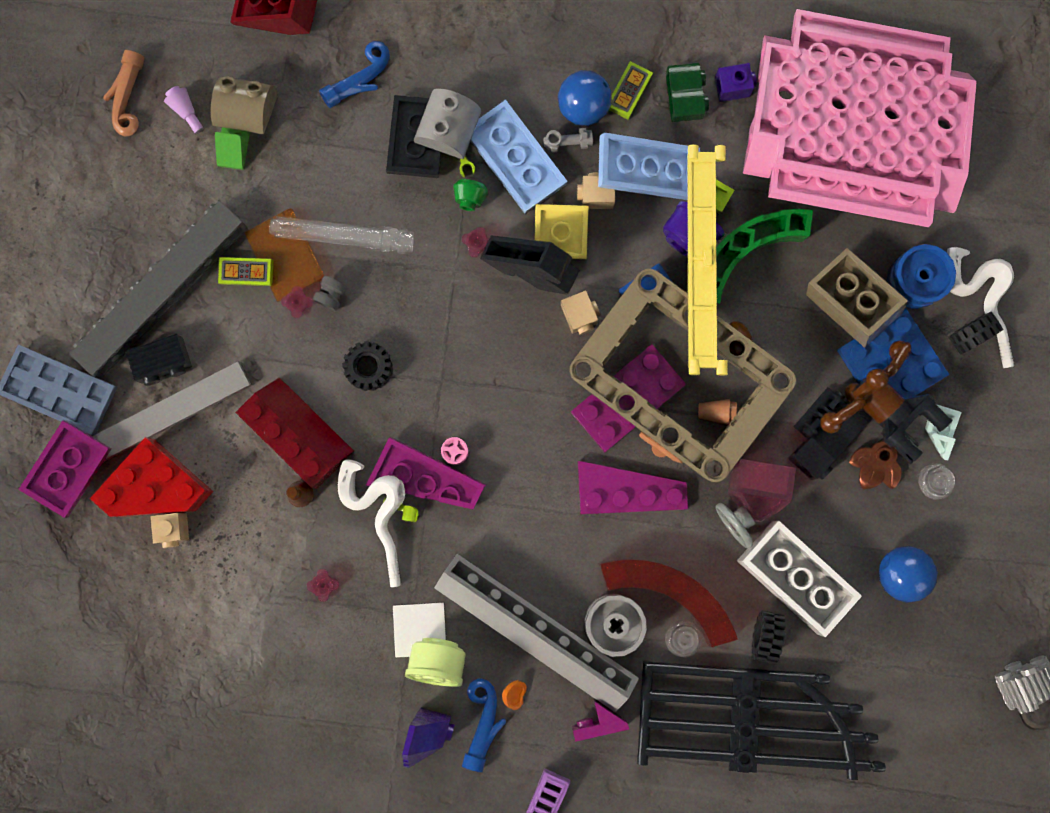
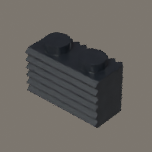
[125,334,192,386]

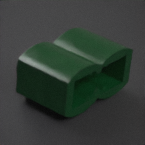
[666,63,709,122]

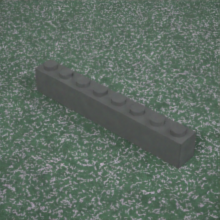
[69,201,248,379]

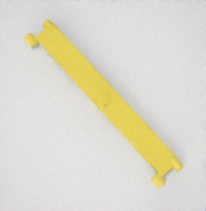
[687,145,728,375]

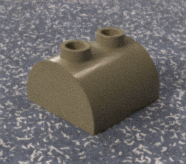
[211,76,278,134]

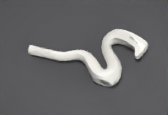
[947,247,1014,368]
[338,460,405,587]

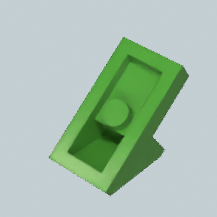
[215,127,250,170]

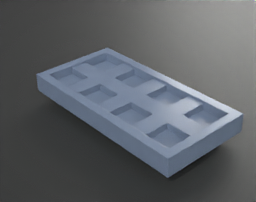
[0,345,118,435]

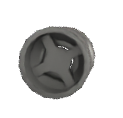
[312,276,348,311]

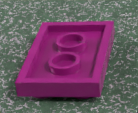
[18,420,112,518]

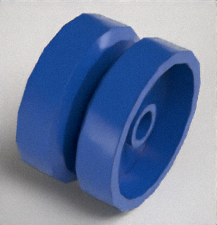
[886,244,956,309]

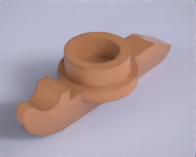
[639,431,683,463]

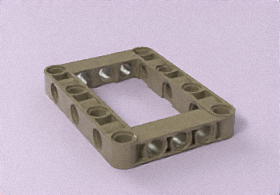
[570,269,796,482]

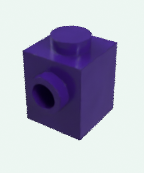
[715,63,757,102]

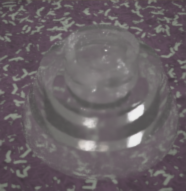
[918,463,956,500]
[665,620,702,658]

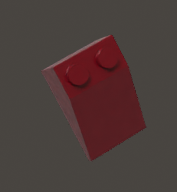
[230,0,317,35]

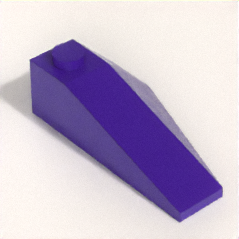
[402,708,455,768]

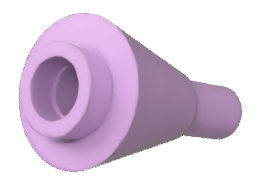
[164,86,204,134]

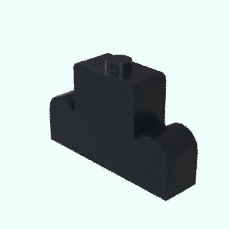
[480,235,580,295]

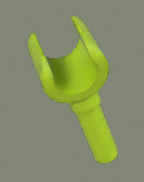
[459,155,475,178]
[383,497,418,522]

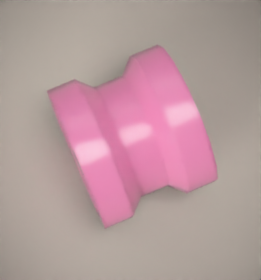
[441,437,469,465]

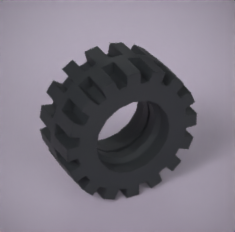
[949,311,1003,355]

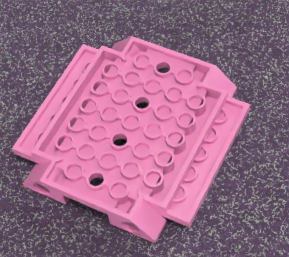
[743,9,976,227]

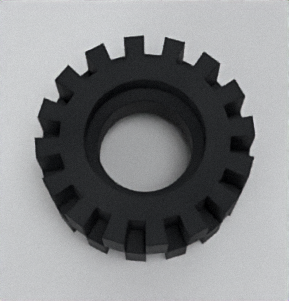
[342,341,393,391]
[751,610,786,664]

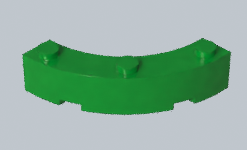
[716,209,813,306]

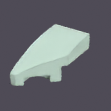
[925,404,961,460]

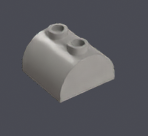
[414,89,481,159]

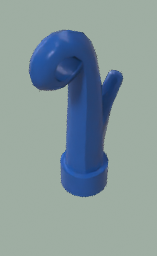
[319,41,390,109]
[462,679,506,772]

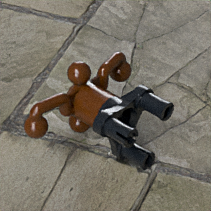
[820,341,953,464]

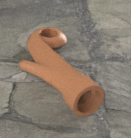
[103,50,145,136]

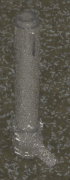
[269,216,415,255]

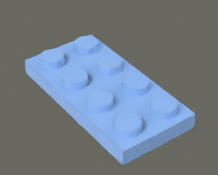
[470,100,568,214]
[598,132,700,200]

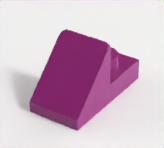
[572,699,629,742]

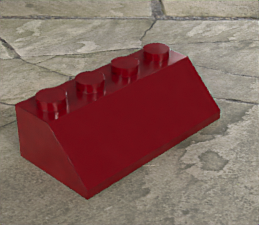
[235,377,354,489]

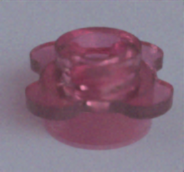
[462,227,488,258]
[281,286,313,318]
[307,569,339,602]

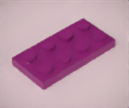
[571,344,686,453]

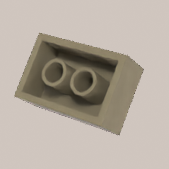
[806,248,908,348]

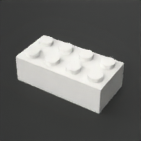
[737,521,862,637]

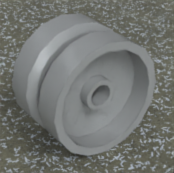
[584,593,647,657]

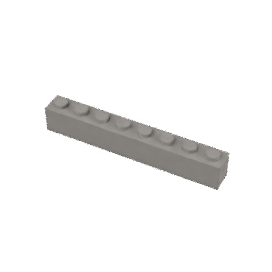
[434,554,639,712]

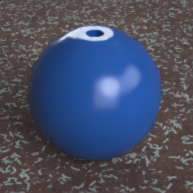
[558,70,612,126]
[879,546,937,603]

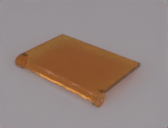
[244,208,324,302]

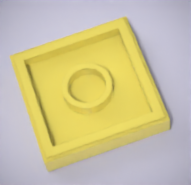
[535,204,589,259]

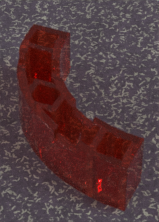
[598,559,738,647]

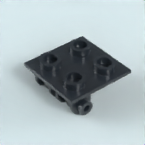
[793,387,868,462]

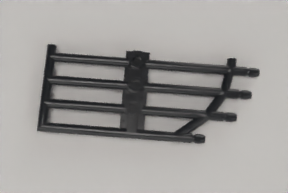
[637,661,886,780]

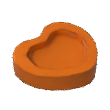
[502,680,527,710]

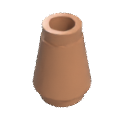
[698,399,737,425]

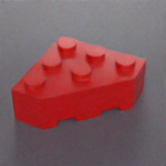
[90,437,214,517]

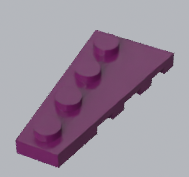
[366,437,486,509]
[578,461,688,514]

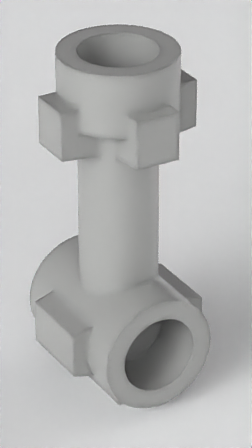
[543,128,593,153]

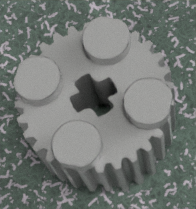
[995,655,1050,714]

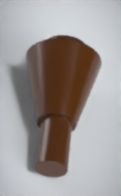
[286,481,313,507]

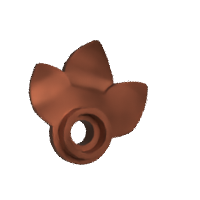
[849,441,901,489]

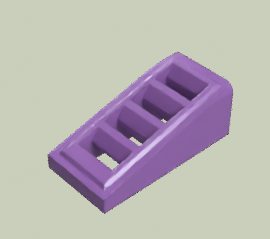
[526,768,570,813]

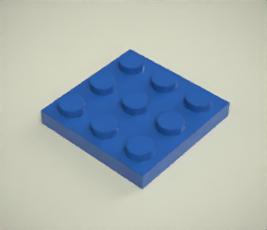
[837,308,949,399]

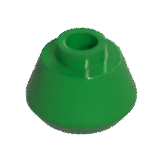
[453,179,489,211]

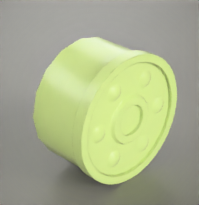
[405,638,466,687]

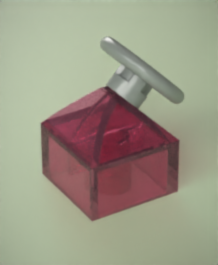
[716,459,796,548]

